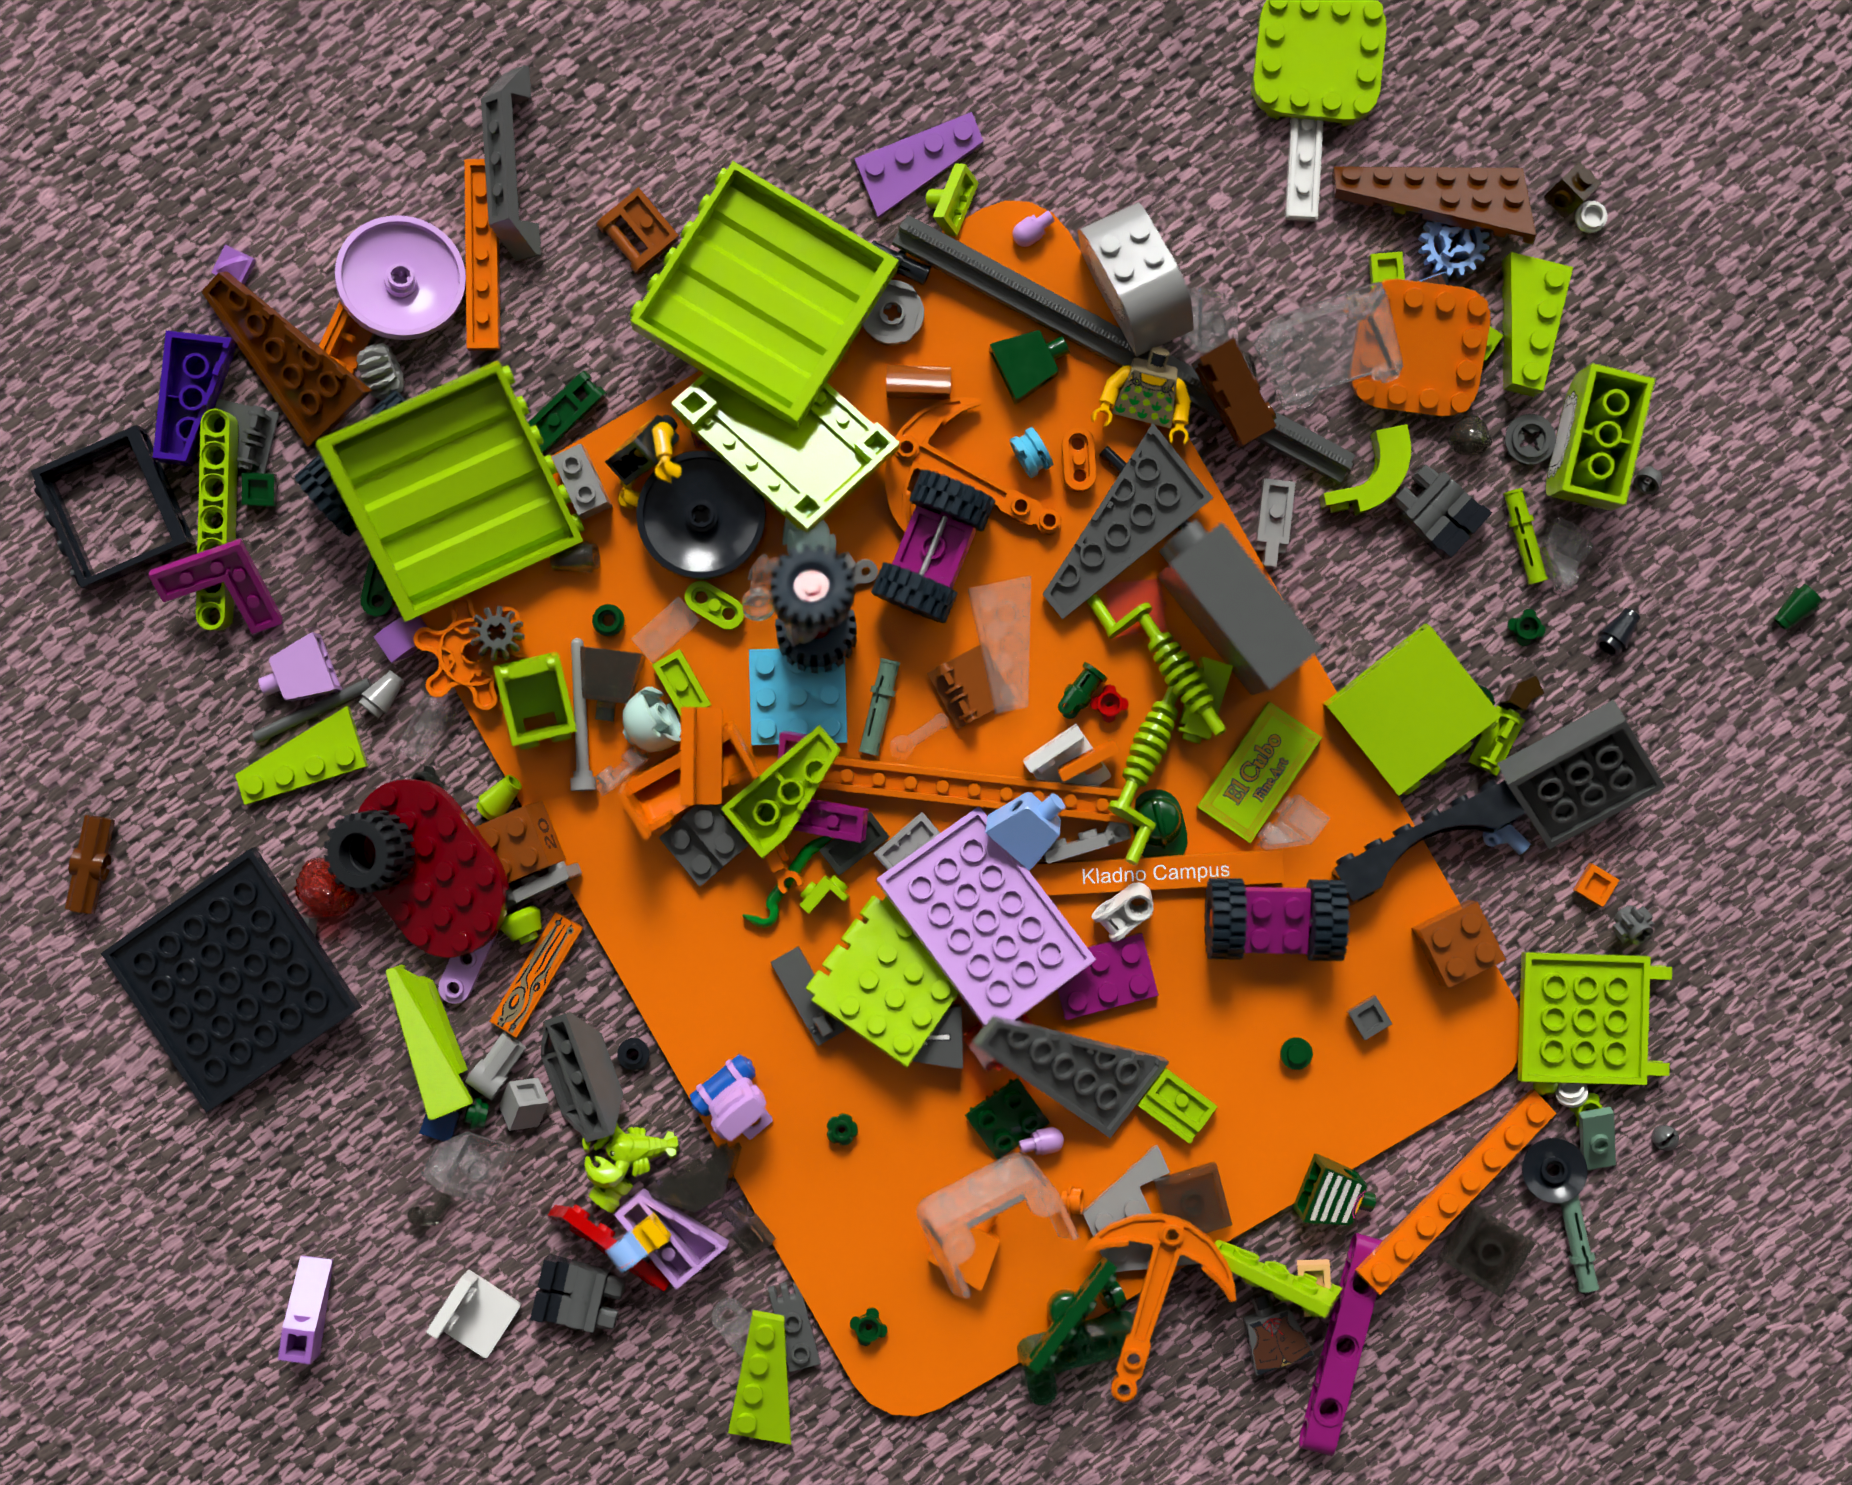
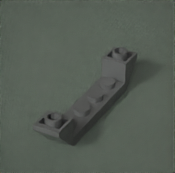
[481,65,541,261]

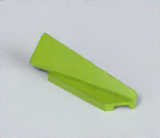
[386,964,473,1120]

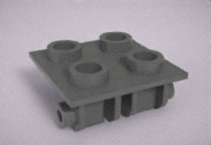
[213,398,280,473]

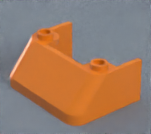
[618,721,760,840]

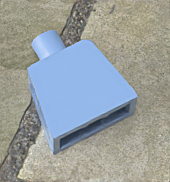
[985,792,1065,870]

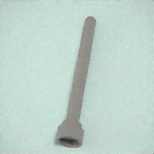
[570,638,597,791]

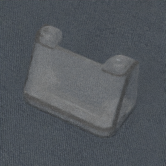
[1253,282,1404,410]

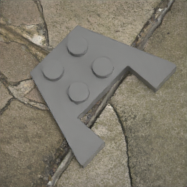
[1083,1144,1200,1272]

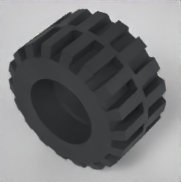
[324,810,415,894]

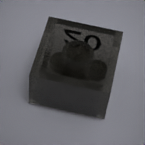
[1438,1202,1536,1298]

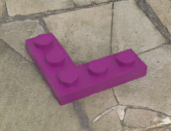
[148,538,283,634]
[778,731,868,843]

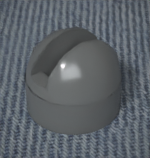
[1634,466,1663,494]
[1651,1125,1679,1151]

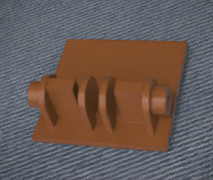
[927,643,1014,729]

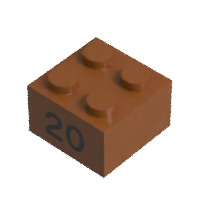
[476,801,566,884]
[1412,900,1506,988]

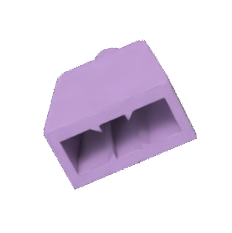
[258,632,342,701]

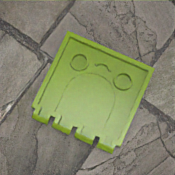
[805,895,959,1068]

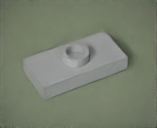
[874,812,940,870]

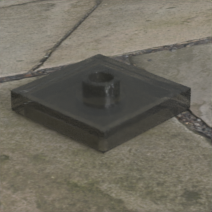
[1153,1162,1232,1240]

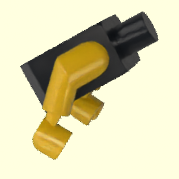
[605,415,681,509]

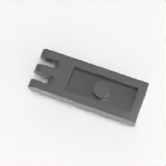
[768,1280,821,1372]

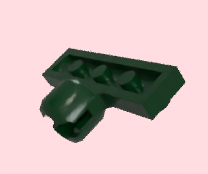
[1024,1256,1118,1374]

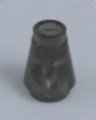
[550,541,600,573]

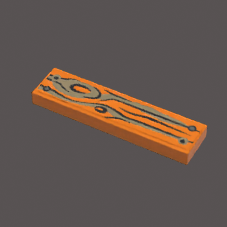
[489,911,584,1038]

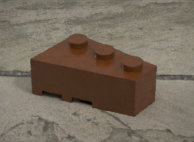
[1191,337,1277,448]

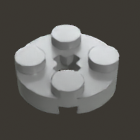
[863,280,924,346]

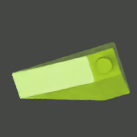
[721,725,841,858]

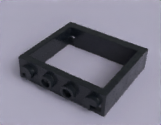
[31,425,196,590]

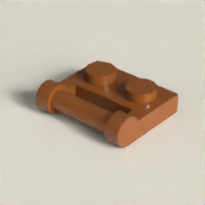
[596,187,680,274]

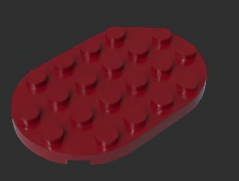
[357,779,509,958]

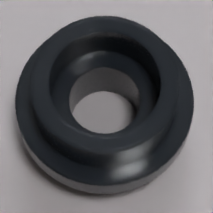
[617,1037,650,1070]

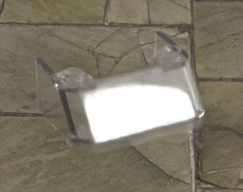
[917,1152,1079,1298]

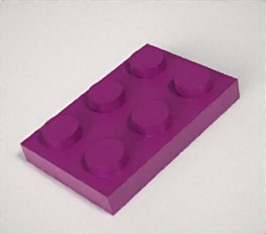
[1057,933,1159,1020]

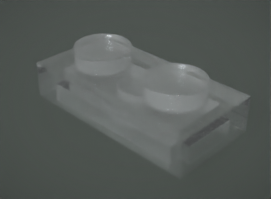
[631,596,701,663]

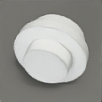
[1575,201,1607,233]
[1555,1083,1589,1108]

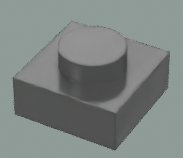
[1346,995,1392,1040]

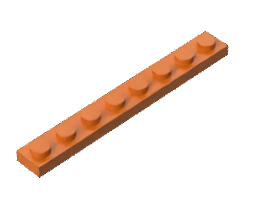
[1355,1090,1557,1295]

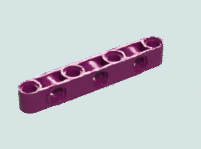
[1299,1233,1383,1456]

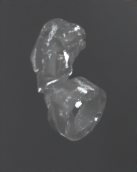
[742,553,779,621]

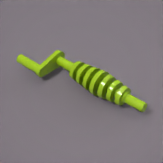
[1087,594,1227,736]
[1108,685,1178,865]

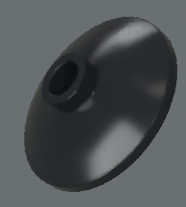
[1522,1138,1588,1203]

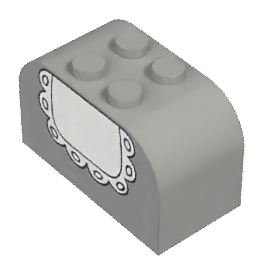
[1078,202,1194,357]

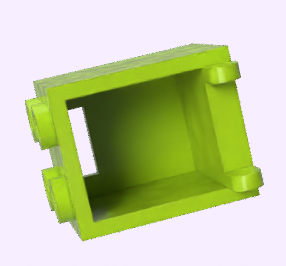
[493,652,577,750]

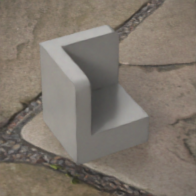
[499,1078,549,1131]

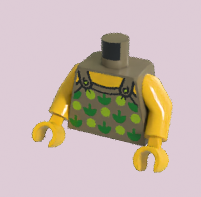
[1091,347,1191,446]

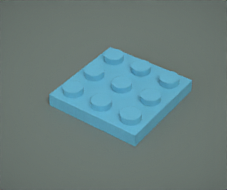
[749,649,848,745]

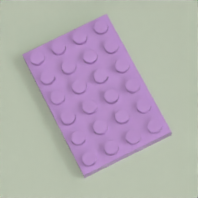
[876,807,1096,1026]

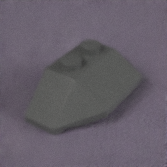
[540,1012,623,1142]

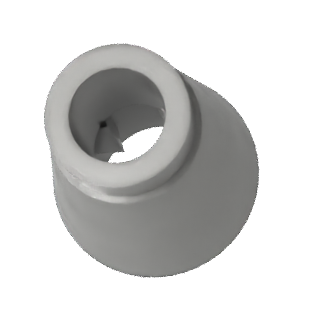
[358,670,404,719]

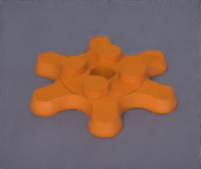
[413,595,529,710]

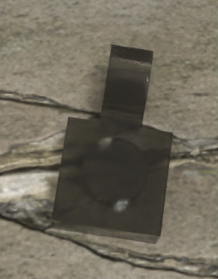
[722,1197,776,1259]

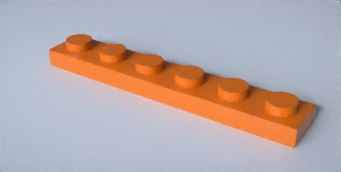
[464,159,501,351]

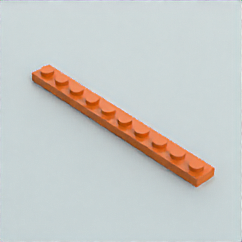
[818,757,1137,824]

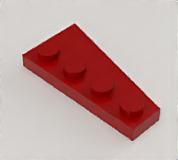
[547,1204,670,1291]

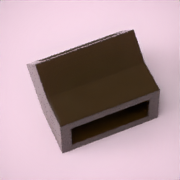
[1499,675,1545,712]

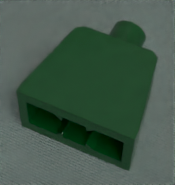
[989,330,1070,405]

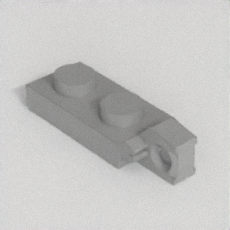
[1255,478,1296,569]
[1043,822,1131,863]
[505,861,582,909]

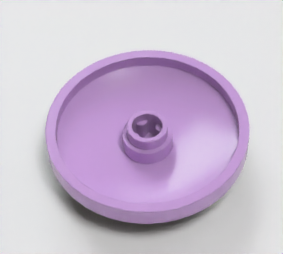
[335,215,466,340]

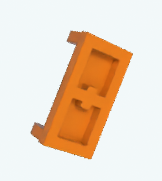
[319,301,373,375]

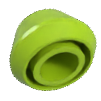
[500,905,542,945]

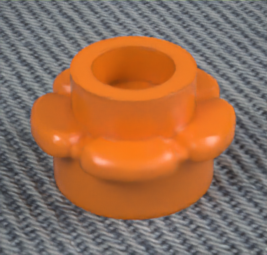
[1061,1185,1084,1218]

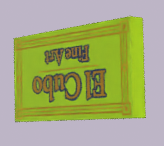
[1197,702,1322,843]

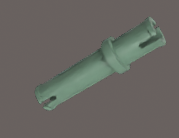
[858,658,900,756]
[1560,1194,1600,1293]

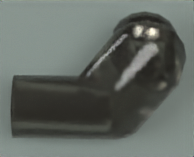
[407,1192,456,1227]

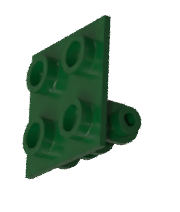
[965,1078,1050,1160]

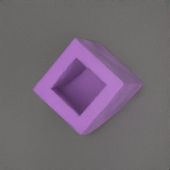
[373,616,427,663]

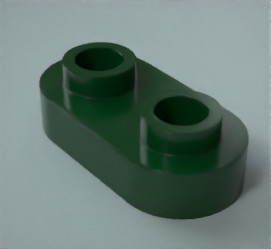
[360,558,395,617]

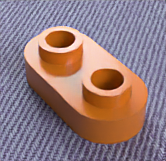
[1062,427,1096,492]

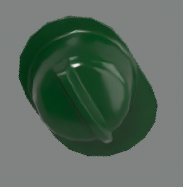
[1133,789,1188,857]

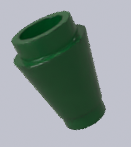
[1773,584,1823,631]

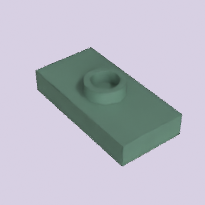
[1579,1107,1616,1170]

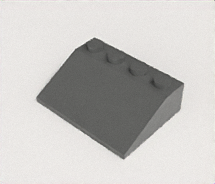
[1497,700,1666,849]

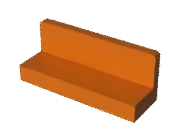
[680,707,723,805]

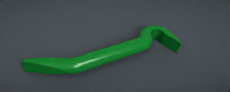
[742,836,833,928]

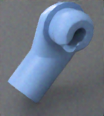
[1483,824,1531,855]

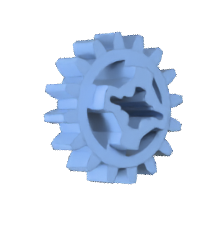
[1418,221,1489,278]

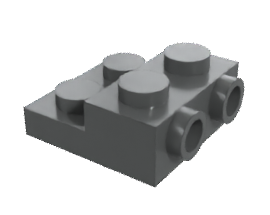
[659,803,749,886]

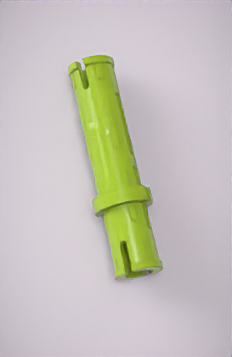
[1503,488,1548,585]

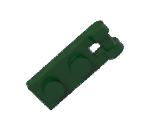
[528,370,607,455]

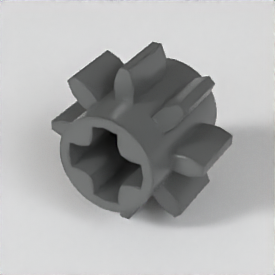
[1613,905,1655,945]

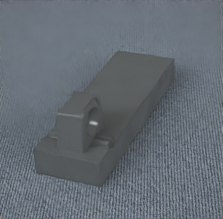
[771,946,846,1046]

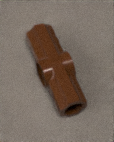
[65,815,115,914]

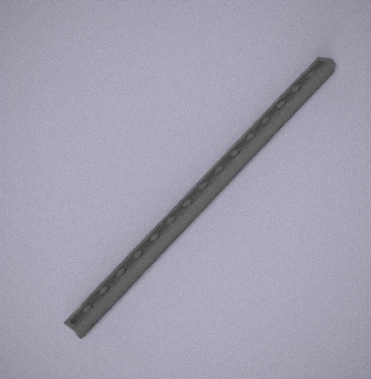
[892,214,1355,485]

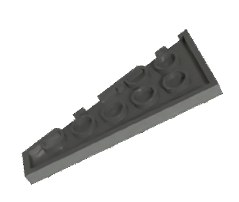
[1042,423,1213,619]
[973,1016,1169,1138]

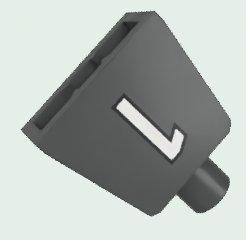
[913,1004,963,1068]

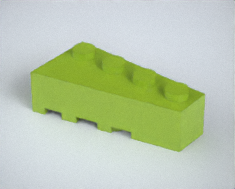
[1502,252,1573,397]

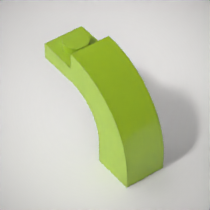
[1319,424,1411,515]

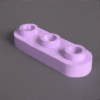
[438,933,498,1004]

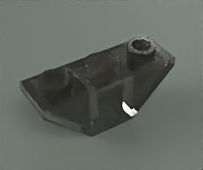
[649,1142,742,1212]

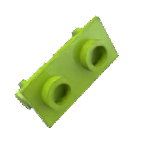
[1468,705,1525,776]

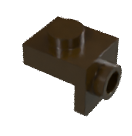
[1544,161,1601,218]

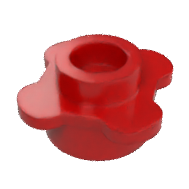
[1090,684,1129,723]

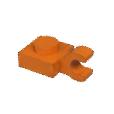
[765,843,803,894]

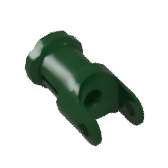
[1058,662,1108,719]

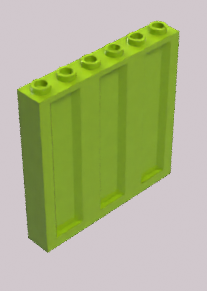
[629,161,899,429]
[316,360,585,622]

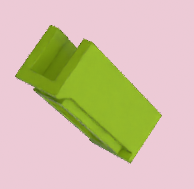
[1176,656,1233,744]

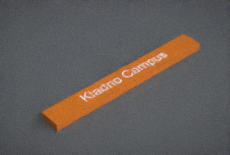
[1029,850,1285,895]

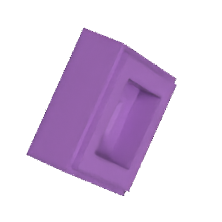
[211,245,256,285]

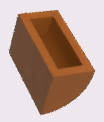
[886,365,951,400]

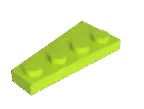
[235,706,368,805]
[728,1310,791,1445]

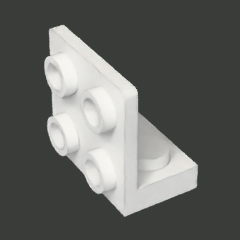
[1023,724,1111,786]
[426,1270,521,1358]

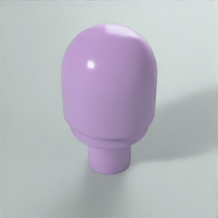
[1012,211,1055,247]
[1019,1127,1064,1155]

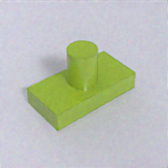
[926,164,979,236]

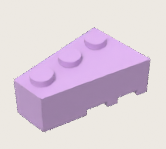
[614,1188,729,1290]

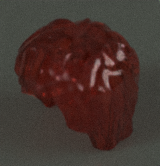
[294,858,359,918]

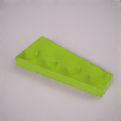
[1215,1239,1343,1318]

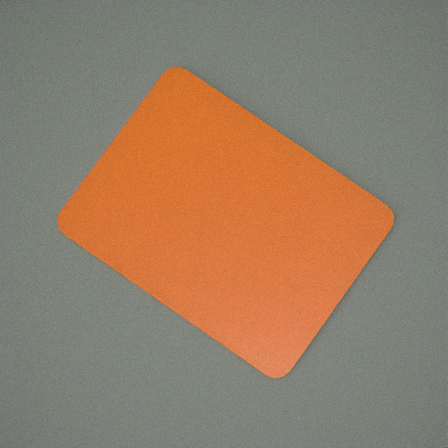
[420,200,1520,1416]

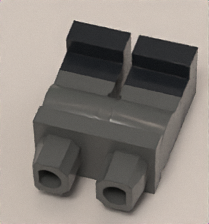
[1391,464,1492,560]
[530,1254,626,1333]

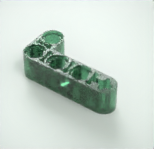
[1017,1311,1135,1406]

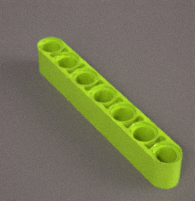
[196,409,239,631]

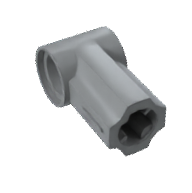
[465,1032,526,1101]

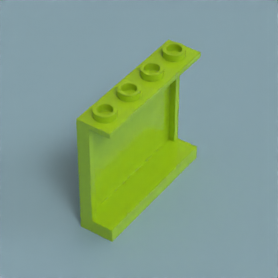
[1324,624,1502,796]

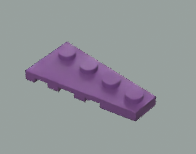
[855,112,984,219]

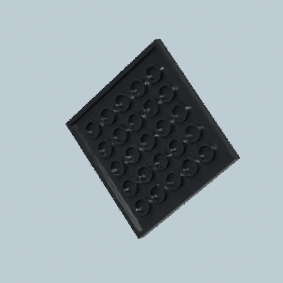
[101,847,362,1113]

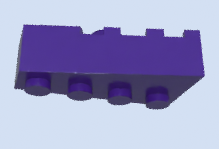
[153,330,237,467]

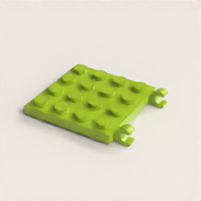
[1518,952,1672,1085]

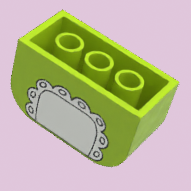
[1546,363,1655,511]

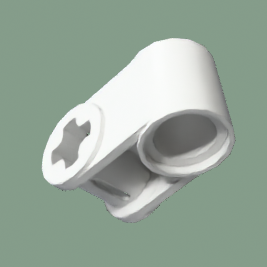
[1092,882,1154,942]

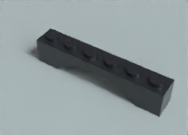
[1332,780,1525,906]

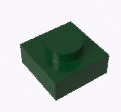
[242,472,277,506]

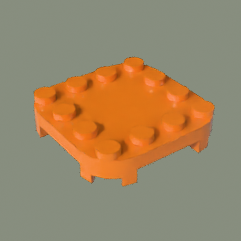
[1348,278,1490,416]

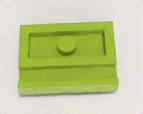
[1138,1067,1218,1144]

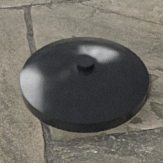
[636,451,766,580]

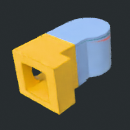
[606,1212,671,1273]

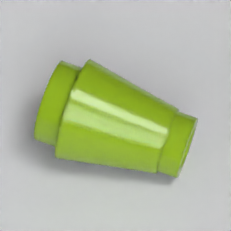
[476,775,522,820]

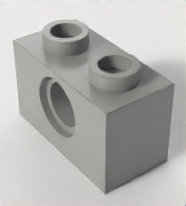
[552,443,613,520]

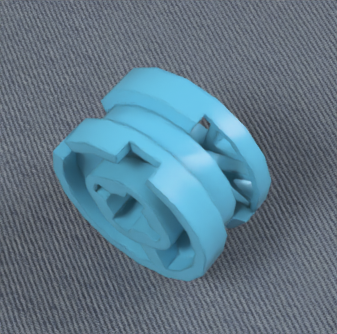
[1009,427,1054,478]

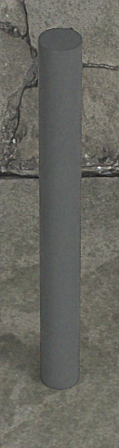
[252,678,372,744]

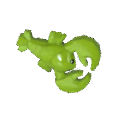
[582,1123,680,1189]

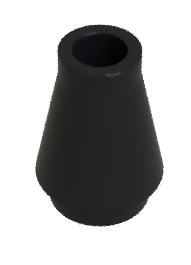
[1596,608,1641,656]

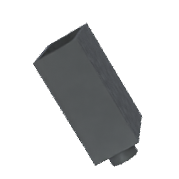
[1157,520,1323,695]

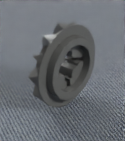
[1504,414,1556,465]

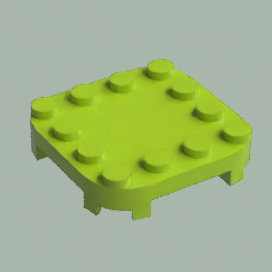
[1251,0,1387,126]

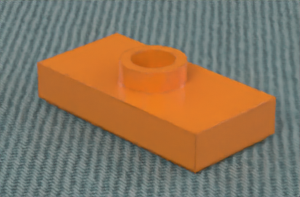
[1058,738,1121,782]

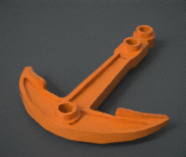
[884,397,1062,535]
[1082,1213,1236,1402]

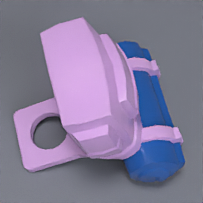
[689,1054,773,1141]

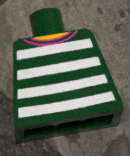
[1293,1153,1376,1226]

